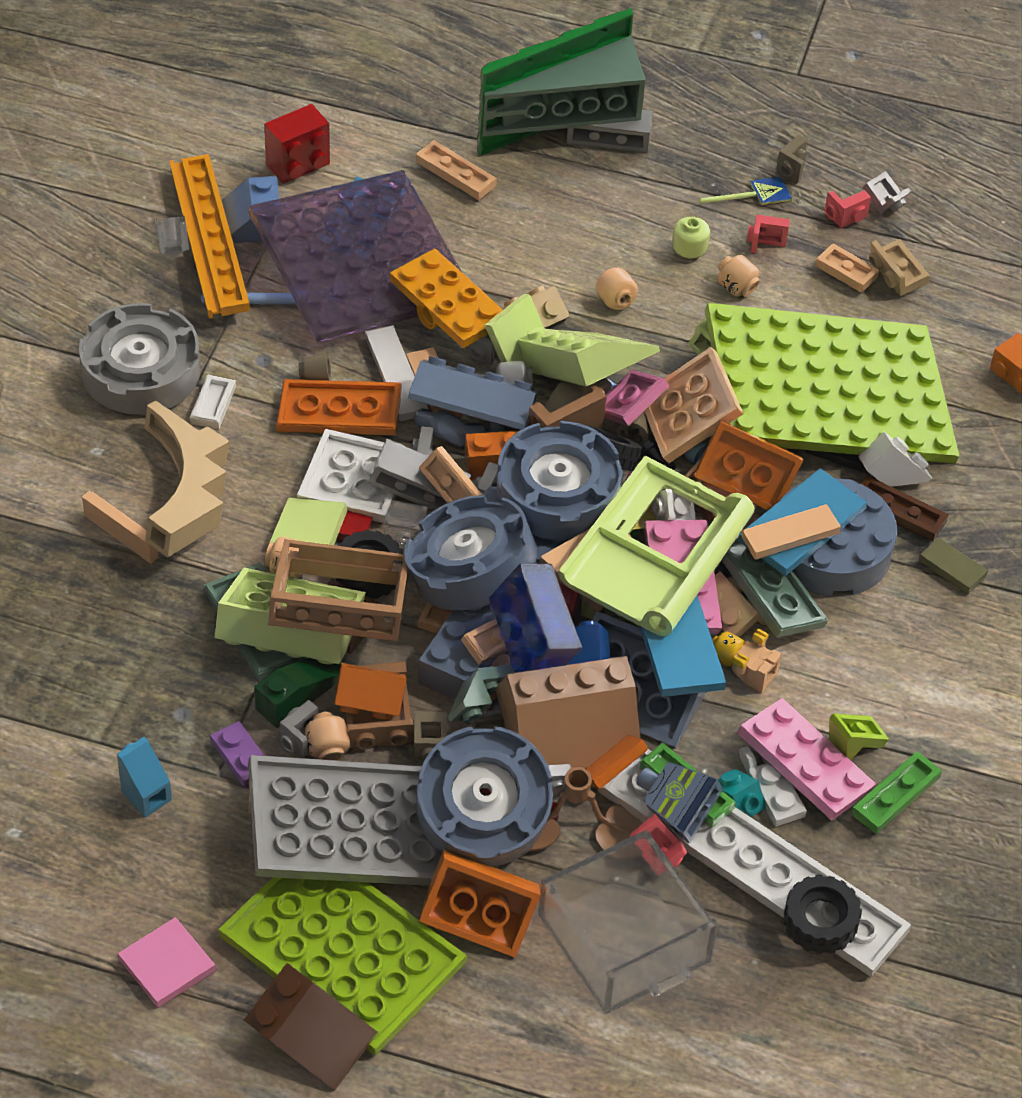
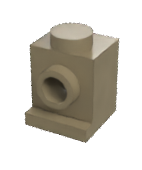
[414,711,447,762]

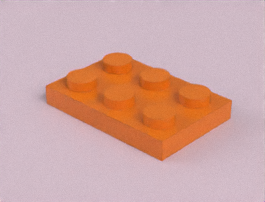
[694,420,803,510]

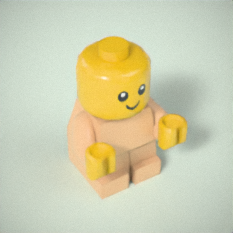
[712,629,782,693]

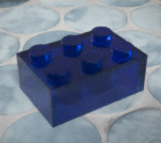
[489,564,582,673]

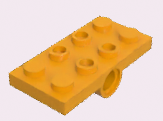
[390,248,503,348]

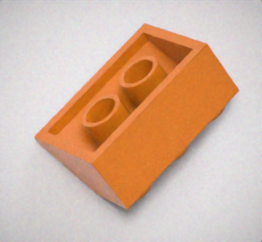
[419,849,541,958]

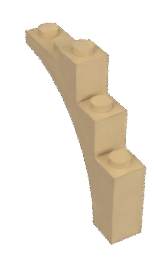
[144,400,230,557]

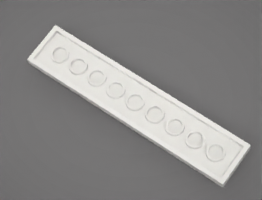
[598,749,911,977]

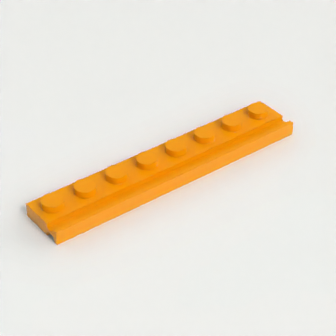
[169,154,250,319]

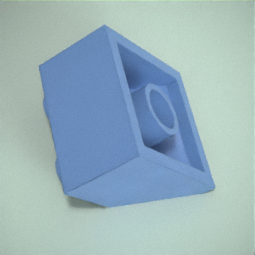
[222,176,282,243]

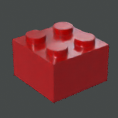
[264,104,330,184]

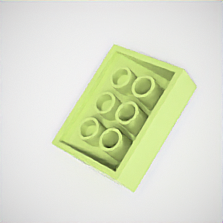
[518,327,660,387]
[214,568,366,664]

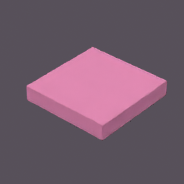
[604,370,670,426]
[118,917,216,1008]

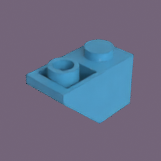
[117,737,172,818]

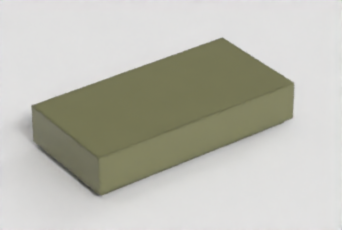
[919,537,988,594]

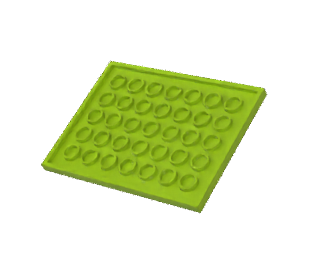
[705,303,960,464]

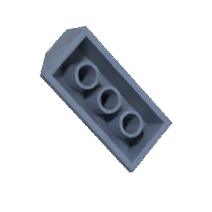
[407,356,538,430]

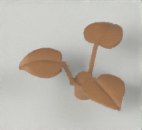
[529,767,644,857]

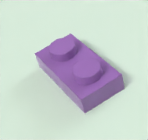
[211,721,264,788]

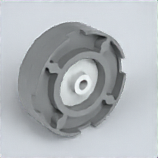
[79,303,201,416]

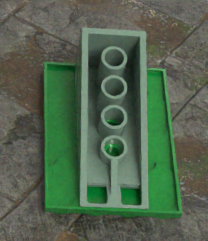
[477,8,646,156]

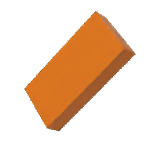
[586,735,649,789]

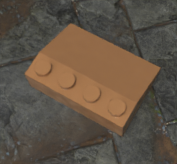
[495,656,640,769]

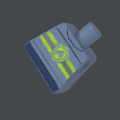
[636,762,723,843]

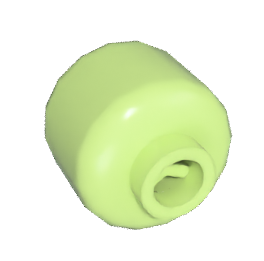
[672,217,710,259]

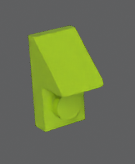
[829,713,889,760]

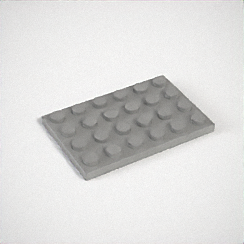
[248,755,442,886]

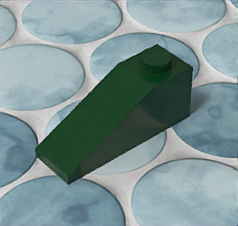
[254,658,341,728]

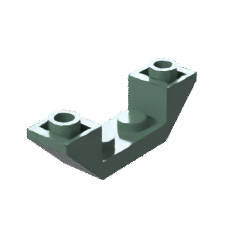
[448,661,542,723]

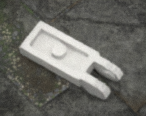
[739,746,807,827]

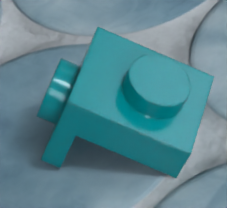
[717,769,766,817]

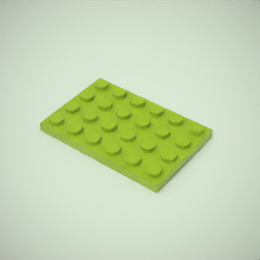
[218,877,467,1056]

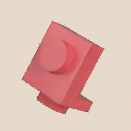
[825,190,871,229]
[746,214,790,254]
[630,813,687,874]

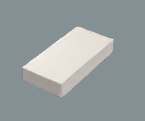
[190,375,236,430]

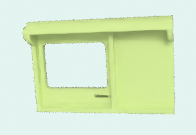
[559,456,755,636]

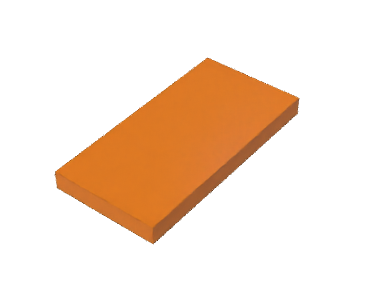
[276,379,402,436]

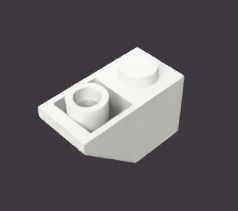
[858,432,932,487]

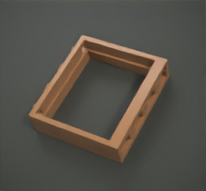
[268,539,409,641]

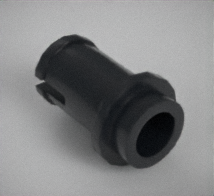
[641,439,676,470]

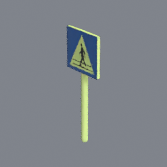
[699,177,792,205]

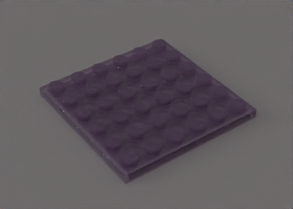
[248,170,462,342]

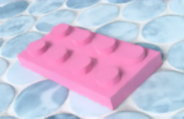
[644,520,722,634]
[737,698,876,821]

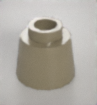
[298,352,331,380]
[616,412,650,446]

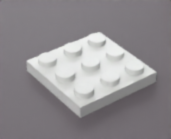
[297,429,396,523]

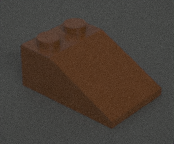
[244,963,378,1090]

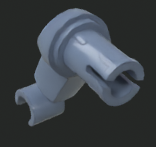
[414,408,506,447]

